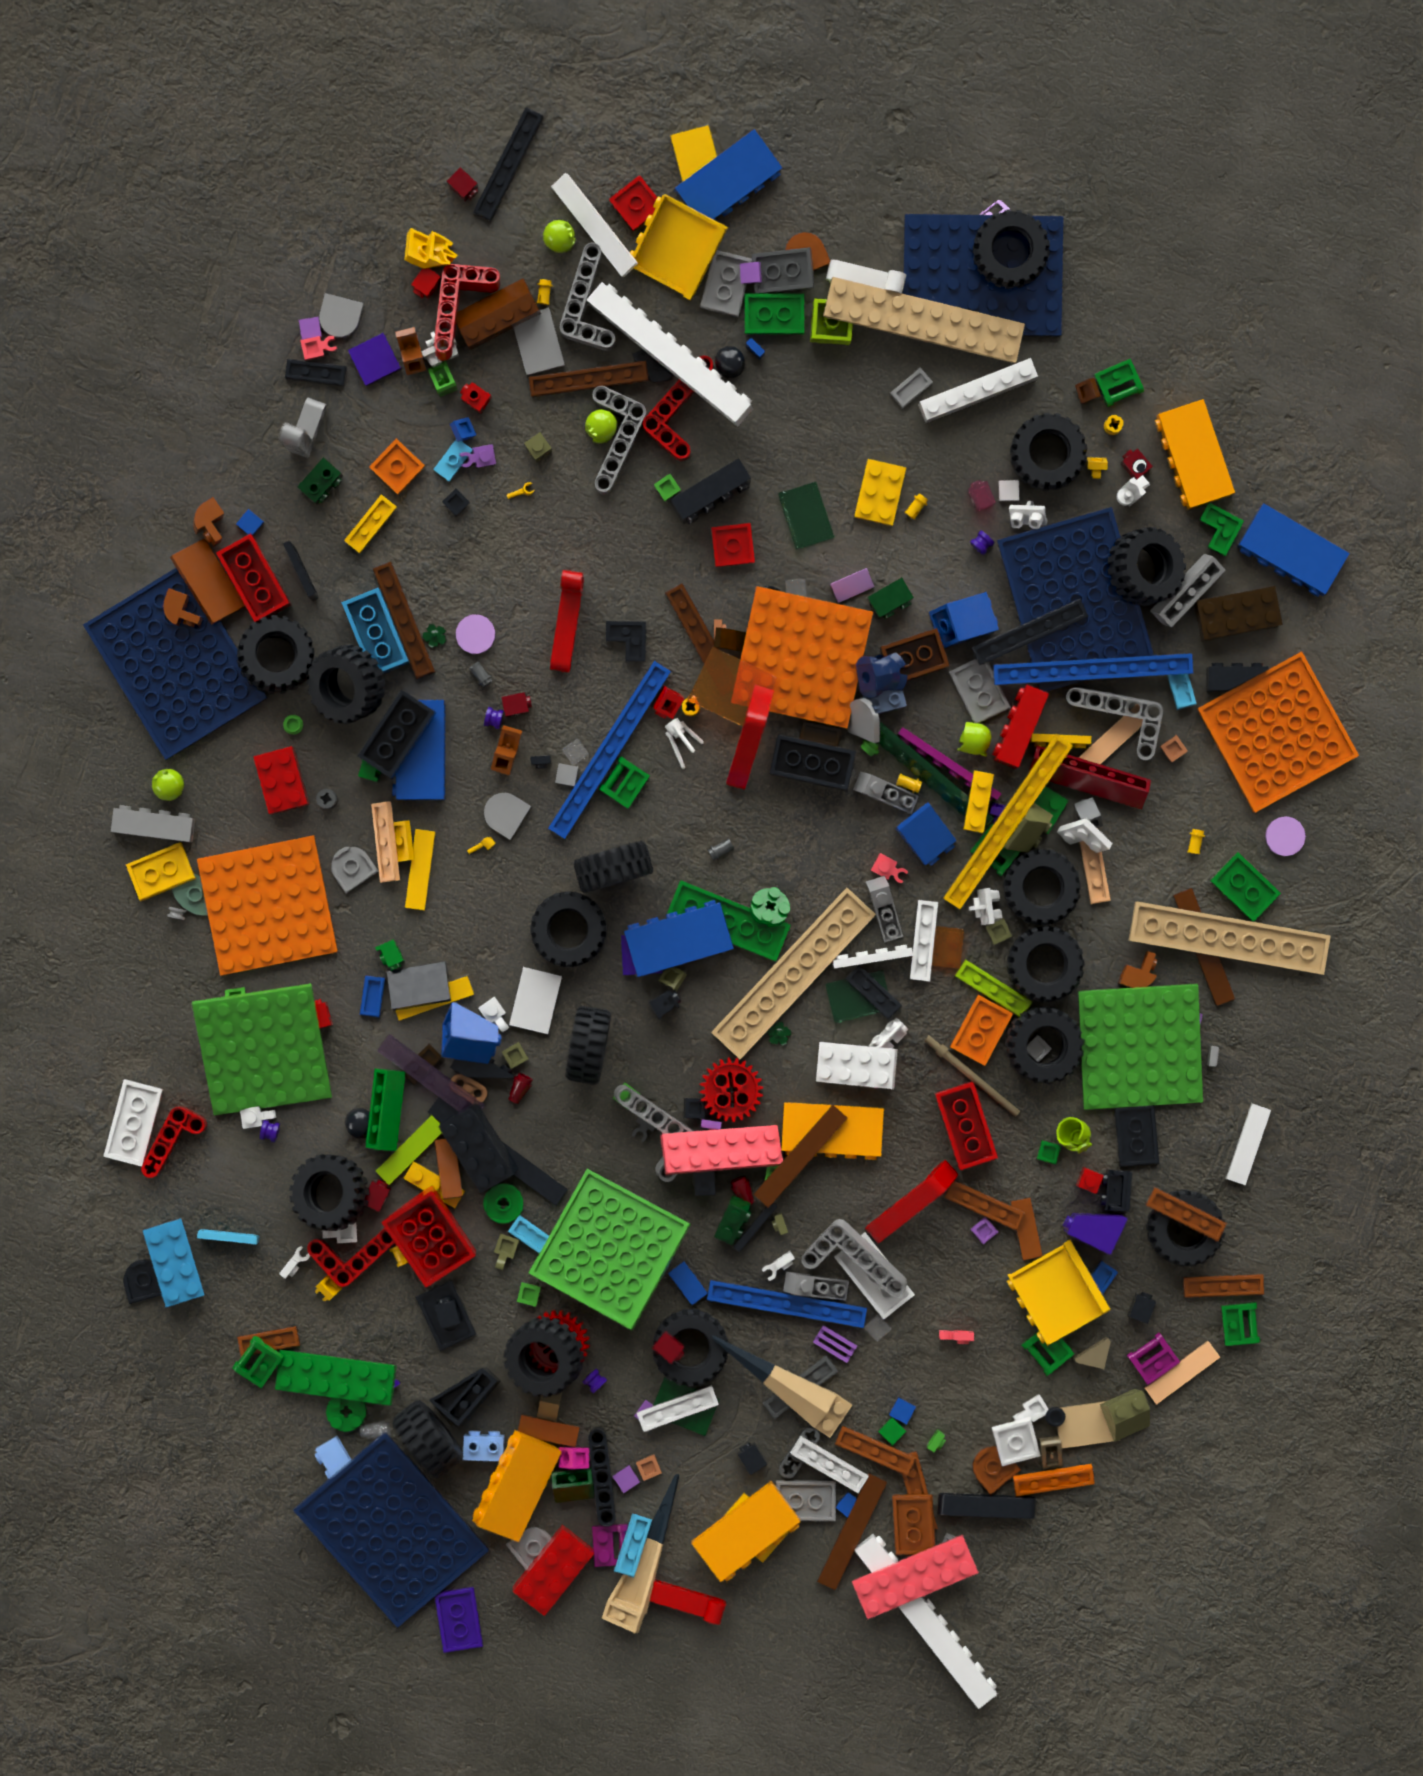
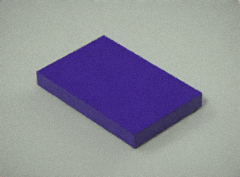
[435,1586,483,1653]

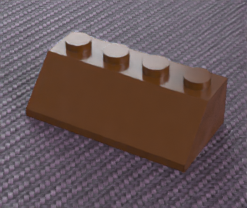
[456,278,541,350]

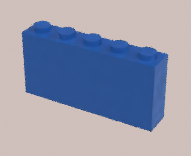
[674,129,782,221]
[1237,503,1349,597]
[392,700,445,800]
[624,900,734,977]

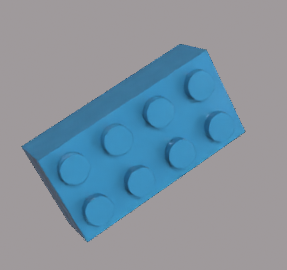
[342,587,410,674]
[143,1218,204,1307]

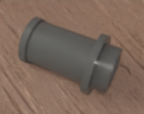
[469,662,492,688]
[708,838,734,860]

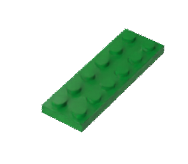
[667,880,791,961]
[275,1349,397,1405]

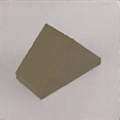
[1073,1337,1111,1369]
[537,1391,563,1422]
[1038,1436,1063,1470]

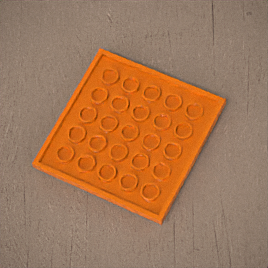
[731,586,873,728]
[1197,652,1359,813]
[197,835,338,976]

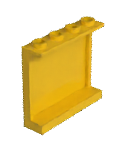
[630,194,728,300]
[1006,1240,1110,1346]

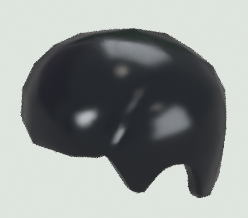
[715,346,745,378]
[345,1107,370,1139]

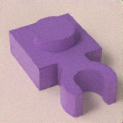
[459,444,496,468]

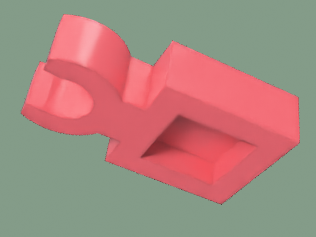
[300,336,337,361]
[871,853,908,883]
[939,1330,974,1344]

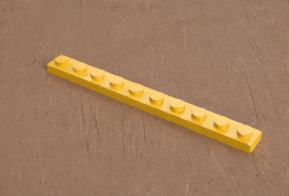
[943,734,1073,909]

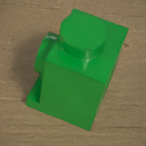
[358,760,381,783]
[375,939,404,971]

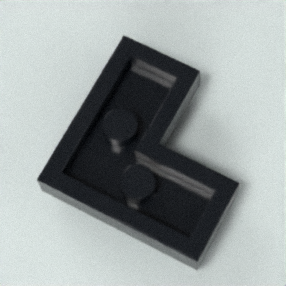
[606,621,646,662]

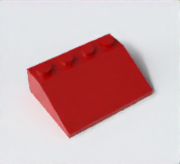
[381,1185,476,1288]

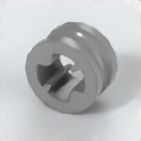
[167,907,187,920]

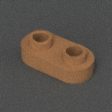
[450,1074,488,1103]

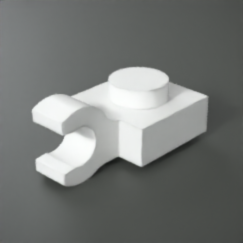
[478,997,509,1032]
[240,1106,276,1129]
[322,1223,357,1243]
[279,1246,310,1279]
[762,1251,795,1281]
[1012,1394,1048,1422]

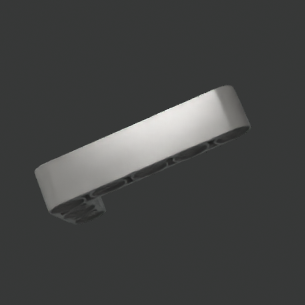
[560,242,616,351]
[592,386,647,495]
[279,398,327,458]
[1066,687,1163,760]
[614,1085,694,1182]
[801,1219,907,1297]

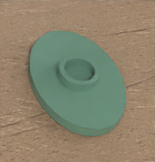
[172,874,208,916]

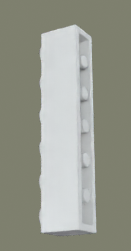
[919,358,1038,423]

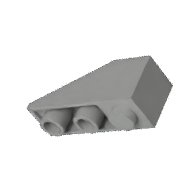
[853,771,919,814]
[866,876,903,943]
[783,1272,849,1300]

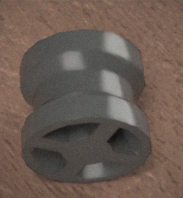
[316,789,337,809]

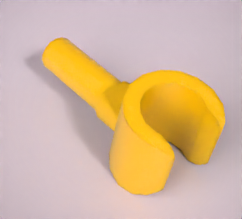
[507,482,535,499]
[467,837,496,854]

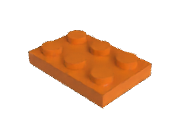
[950,995,1013,1066]

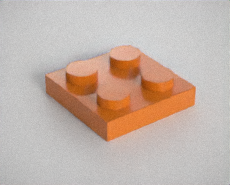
[369,438,426,495]

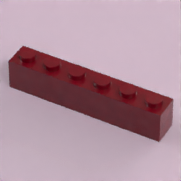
[1028,745,1151,810]

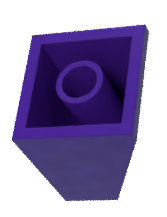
[1063,1213,1128,1255]

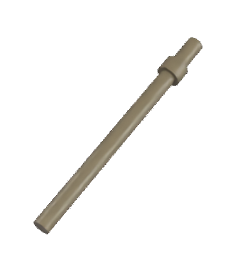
[924,1035,1020,1117]

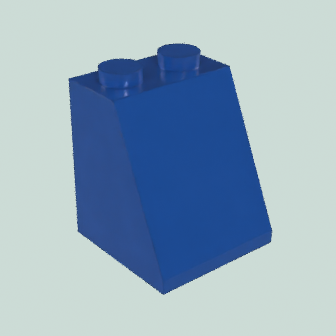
[929,592,999,649]
[895,803,957,866]
[441,1002,501,1064]

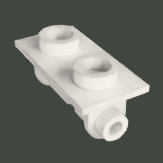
[869,1018,908,1049]

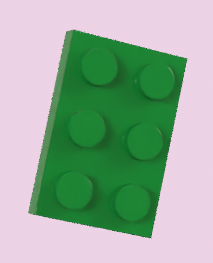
[745,294,804,334]
[1210,852,1281,922]

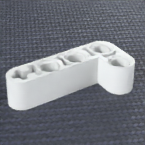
[826,260,906,293]

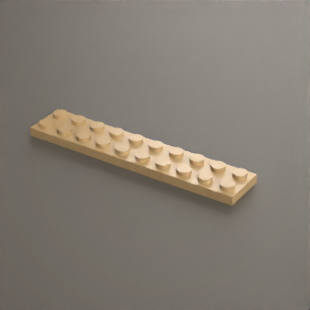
[823,277,1025,363]
[711,888,876,1059]
[1128,901,1331,975]

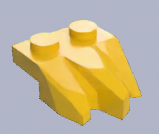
[404,228,458,268]

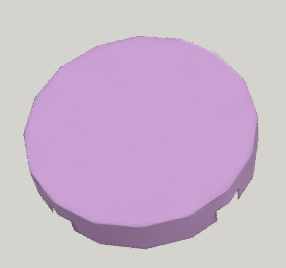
[456,615,495,654]
[1265,816,1306,856]

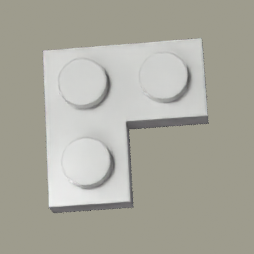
[1057,818,1112,853]

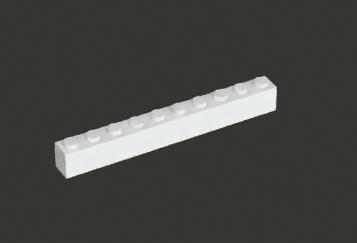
[587,282,753,427]
[855,1534,997,1709]

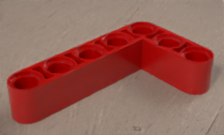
[434,264,500,361]
[643,355,713,461]
[550,570,584,673]
[726,685,774,790]
[865,1159,959,1244]
[307,1228,395,1287]

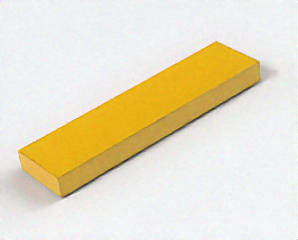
[405,829,436,910]
[396,976,474,1021]

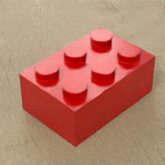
[253,746,310,815]

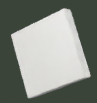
[992,1417,1040,1466]

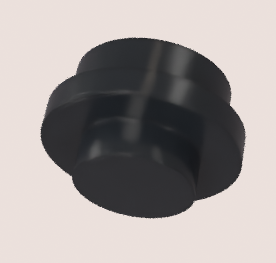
[1045,1406,1066,1427]

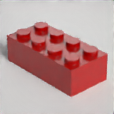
[216,534,292,622]
[992,685,1049,769]
[934,1081,998,1170]
[513,1524,594,1616]

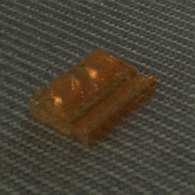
[932,926,964,969]

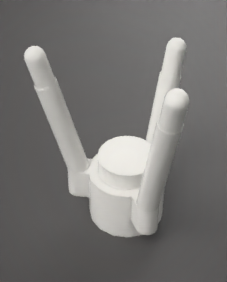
[665,718,704,769]

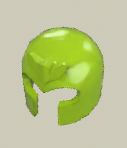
[543,220,576,253]
[585,409,617,443]
[957,722,991,757]
[152,769,184,801]
[1056,1117,1092,1154]

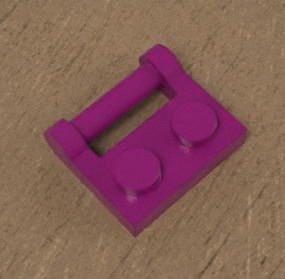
[1127,1332,1180,1385]
[592,1524,628,1567]

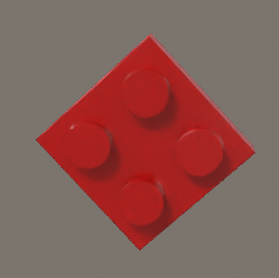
[609,175,658,232]
[711,523,755,567]

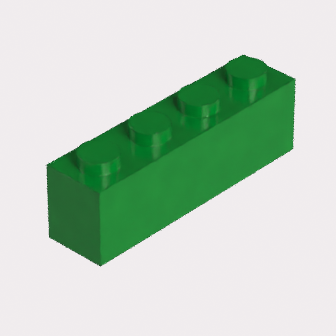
[365,1068,406,1151]

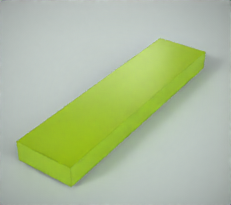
[955,959,1032,1017]
[376,1115,442,1185]

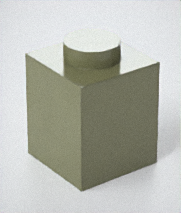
[524,432,552,463]

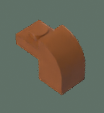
[395,327,426,375]
[193,497,224,547]
[163,588,203,627]
[490,725,522,775]
[1118,951,1157,988]

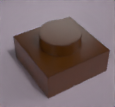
[1075,378,1100,404]

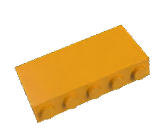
[1155,399,1235,510]
[781,1102,884,1160]
[472,1430,562,1542]
[692,1480,801,1582]

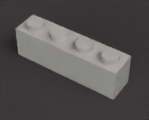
[1150,554,1225,627]
[111,805,195,842]

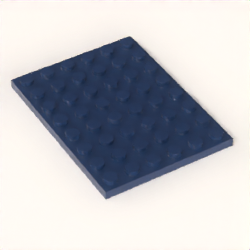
[903,214,1063,336]
[997,507,1154,692]
[83,568,267,760]
[293,1431,489,1628]

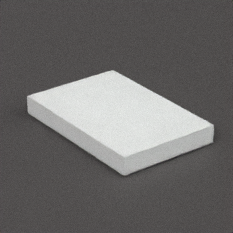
[509,967,562,1034]

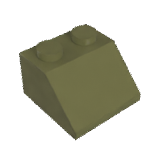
[1004,803,1053,852]
[1100,1389,1150,1442]

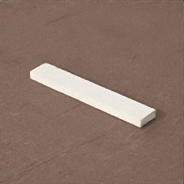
[551,173,638,277]

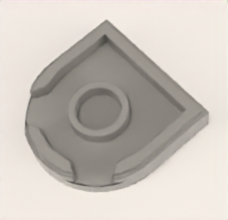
[319,293,364,338]
[848,698,880,743]
[484,793,532,840]
[331,846,379,894]
[506,1527,551,1570]

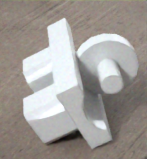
[421,332,458,367]
[1116,475,1150,507]
[1009,501,1047,529]
[969,888,1002,925]

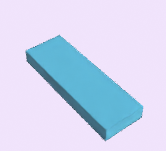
[197,1229,260,1244]
[614,1513,652,1578]

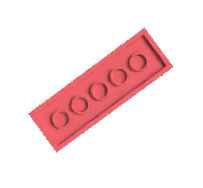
[660,1125,783,1175]
[852,1535,978,1619]

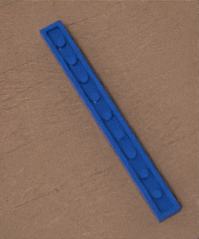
[993,653,1193,685]
[548,661,671,839]

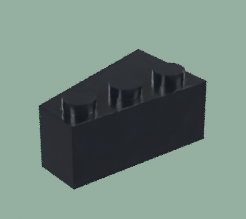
[429,1368,501,1427]

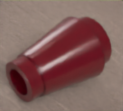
[508,1073,533,1104]
[730,1176,755,1205]

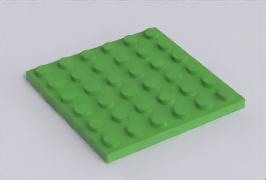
[192,984,332,1115]
[1078,984,1203,1110]
[529,1169,691,1331]

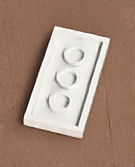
[816,1042,898,1089]
[104,1079,163,1166]
[834,1232,915,1319]

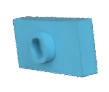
[433,440,473,482]
[1167,674,1197,710]
[508,1215,549,1253]

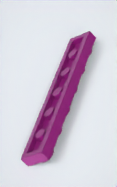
[897,727,1002,802]

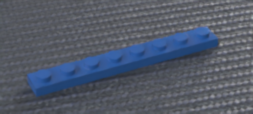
[707,1280,867,1328]

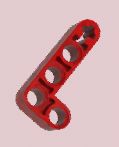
[141,1106,207,1178]
[650,1579,726,1625]

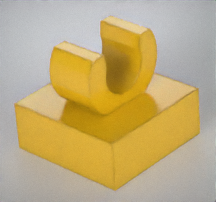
[1086,457,1108,479]
[315,1275,342,1301]

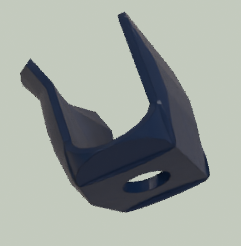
[856,653,908,698]

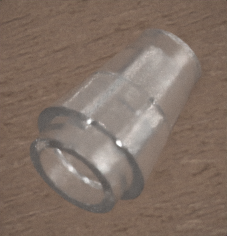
[360,1420,391,1439]

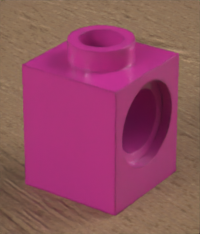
[559,1447,589,1469]

